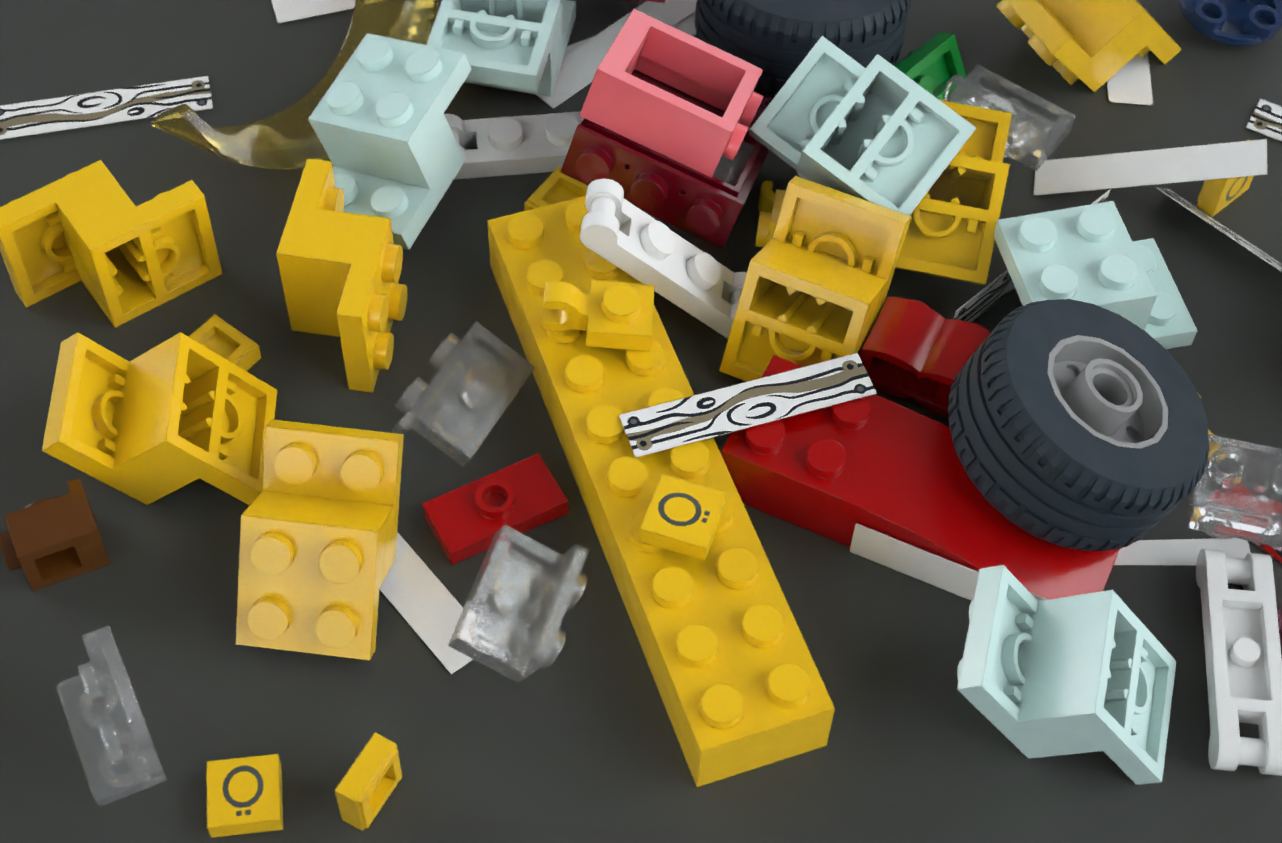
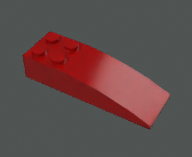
[721,355,1120,600]

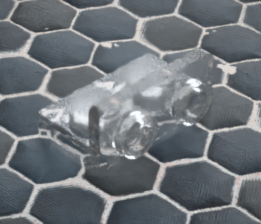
[391,321,535,466]
[57,625,167,806]

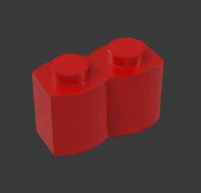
[860,297,991,418]

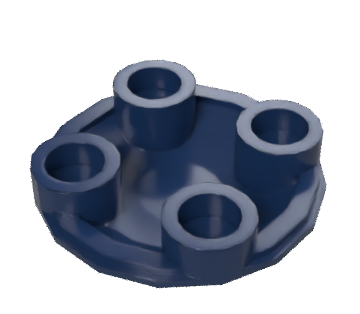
[1178,0,1282,46]

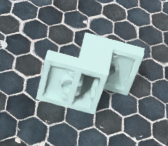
[426,0,576,97]
[308,33,472,250]
[749,36,976,216]
[993,201,1198,349]
[957,565,1177,785]

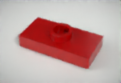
[422,453,568,565]

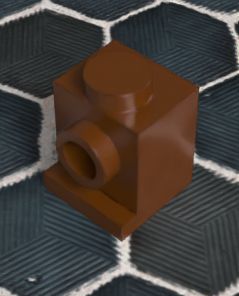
[0,478,111,592]

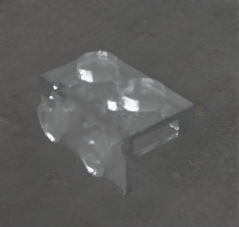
[944,64,1076,171]
[1188,435,1282,552]
[448,525,589,683]

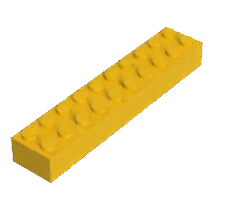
[487,195,835,787]

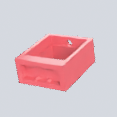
[579,9,764,178]

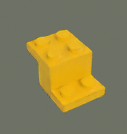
[996,0,1182,92]
[895,100,1012,285]
[276,158,407,393]
[0,160,223,328]
[719,176,911,382]
[42,332,277,505]
[236,419,404,660]

